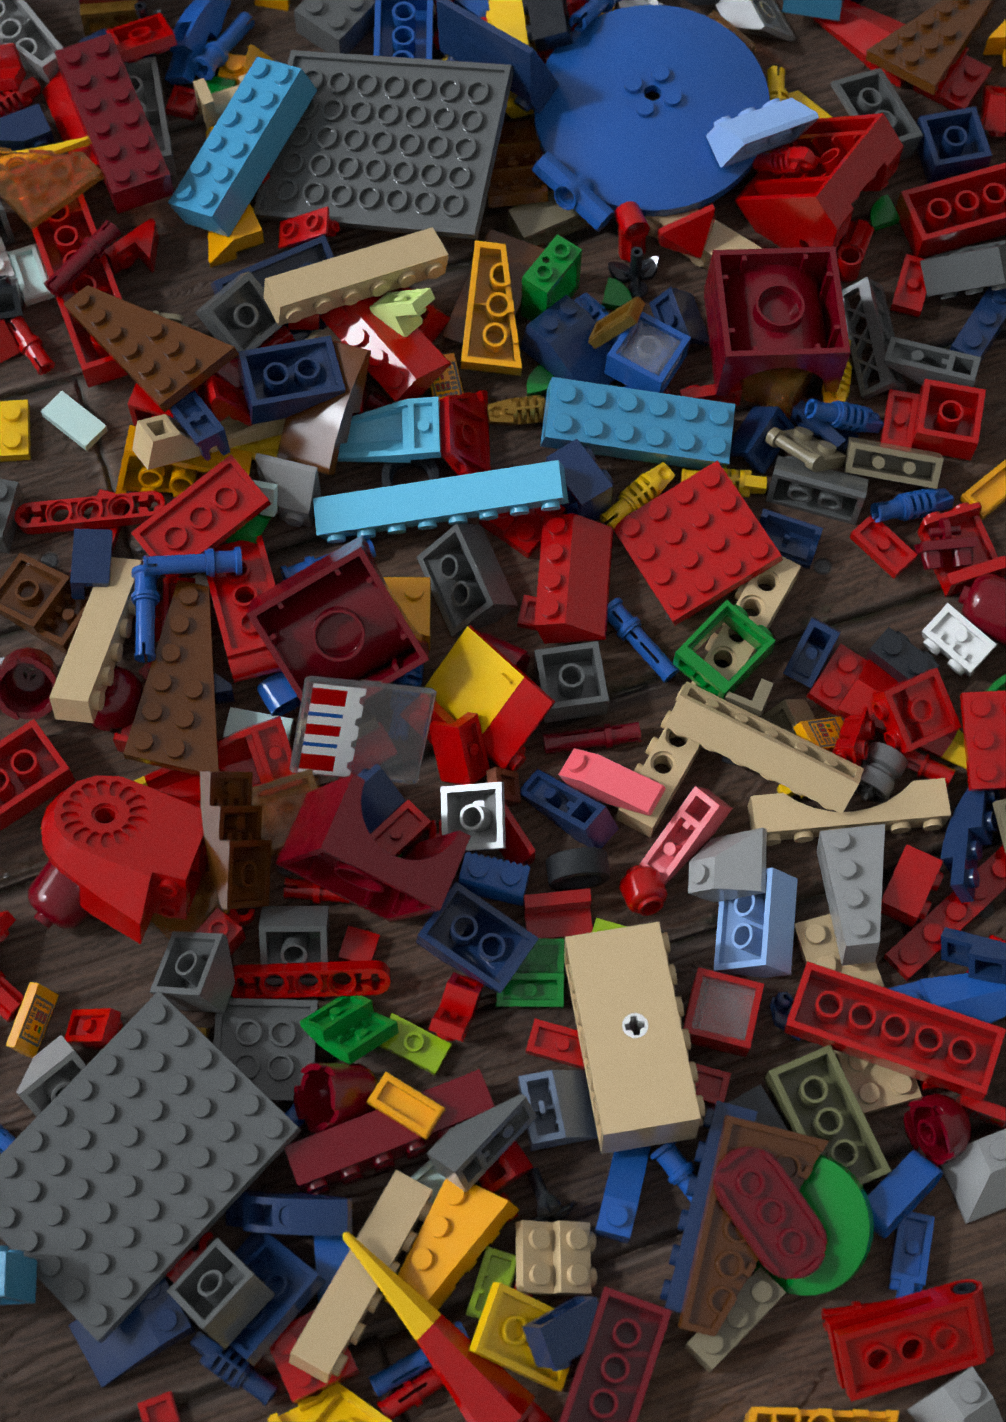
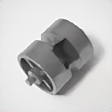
[855,742,908,803]

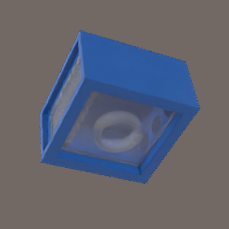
[604,312,691,393]

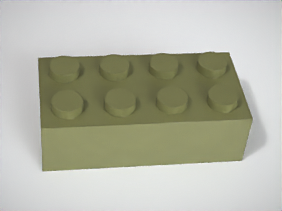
[764,1045,891,1187]

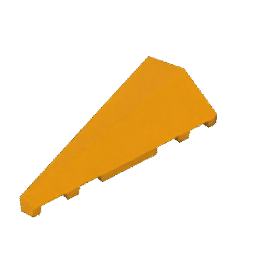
[206,125,264,267]

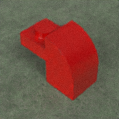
[429,972,484,1042]

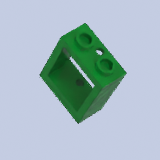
[521,234,582,321]
[673,600,776,699]

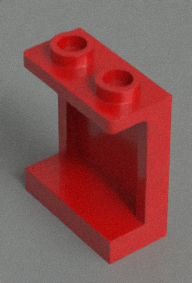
[917,502,1006,597]

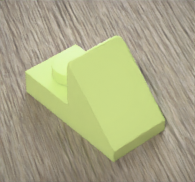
[369,288,435,337]

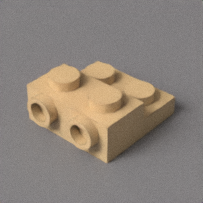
[515,1220,597,1297]

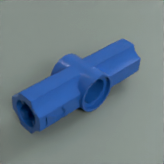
[532,151,615,232]

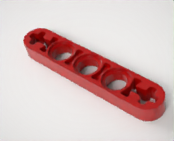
[14,491,167,535]
[230,960,391,999]

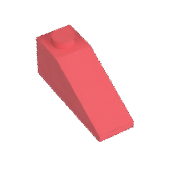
[558,748,666,816]
[639,786,733,885]

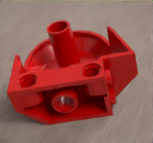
[41,775,208,944]

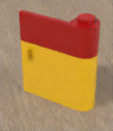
[424,625,555,771]

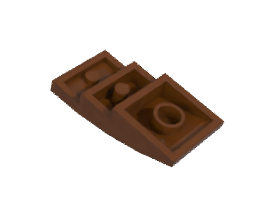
[487,117,548,208]
[443,229,545,345]
[277,336,371,475]
[0,552,91,654]
[200,771,271,909]

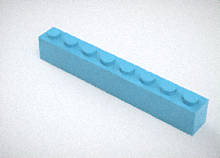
[313,460,568,543]

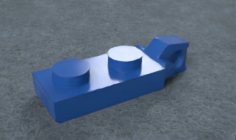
[888,1212,935,1298]

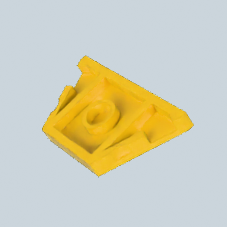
[267,1383,392,1422]

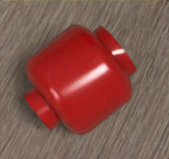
[619,865,668,916]

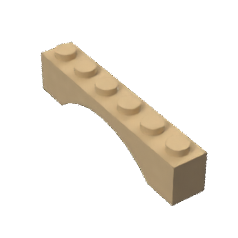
[132,414,286,470]
[747,778,951,846]

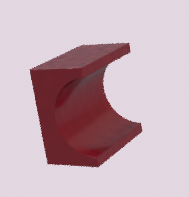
[704,247,851,396]
[247,535,429,712]
[275,774,471,922]

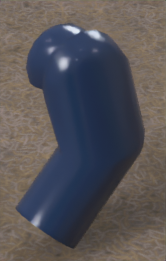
[770,991,801,1041]

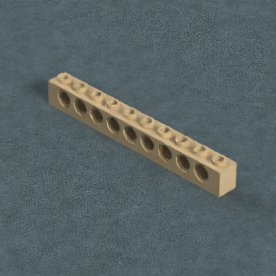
[614,556,801,838]

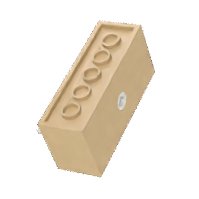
[564,922,705,1154]

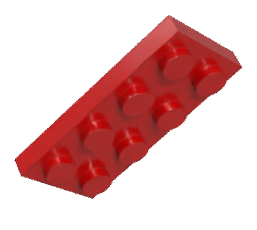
[131,454,271,583]

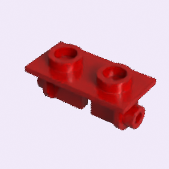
[278,206,340,249]
[832,707,875,767]

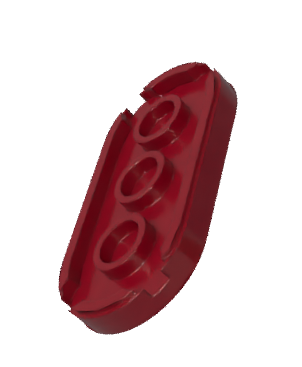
[714,1147,827,1279]

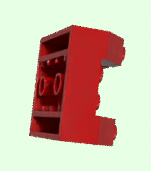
[735,113,904,248]

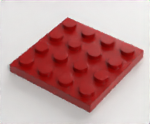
[613,461,783,626]

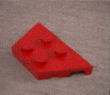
[439,390,490,475]

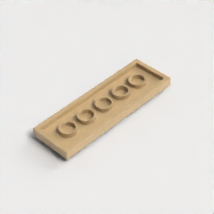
[794,914,922,1115]

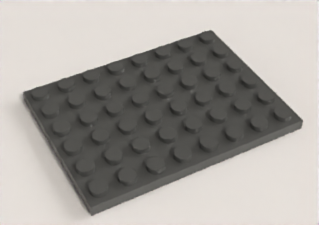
[253,50,514,240]
[0,991,302,1343]

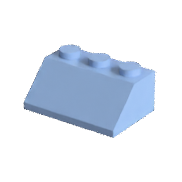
[706,98,819,168]
[713,868,797,978]

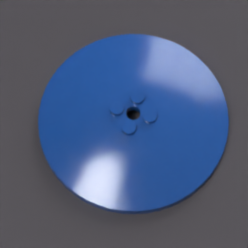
[534,5,770,217]

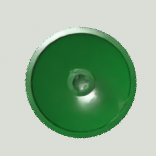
[754,1154,874,1296]

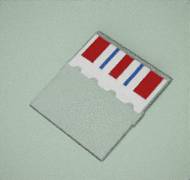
[289,676,437,784]

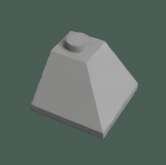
[716,0,796,42]
[255,453,321,527]
[441,782,506,851]
[688,828,767,903]
[17,1035,86,1117]
[940,1129,1006,1224]
[907,1367,1003,1422]

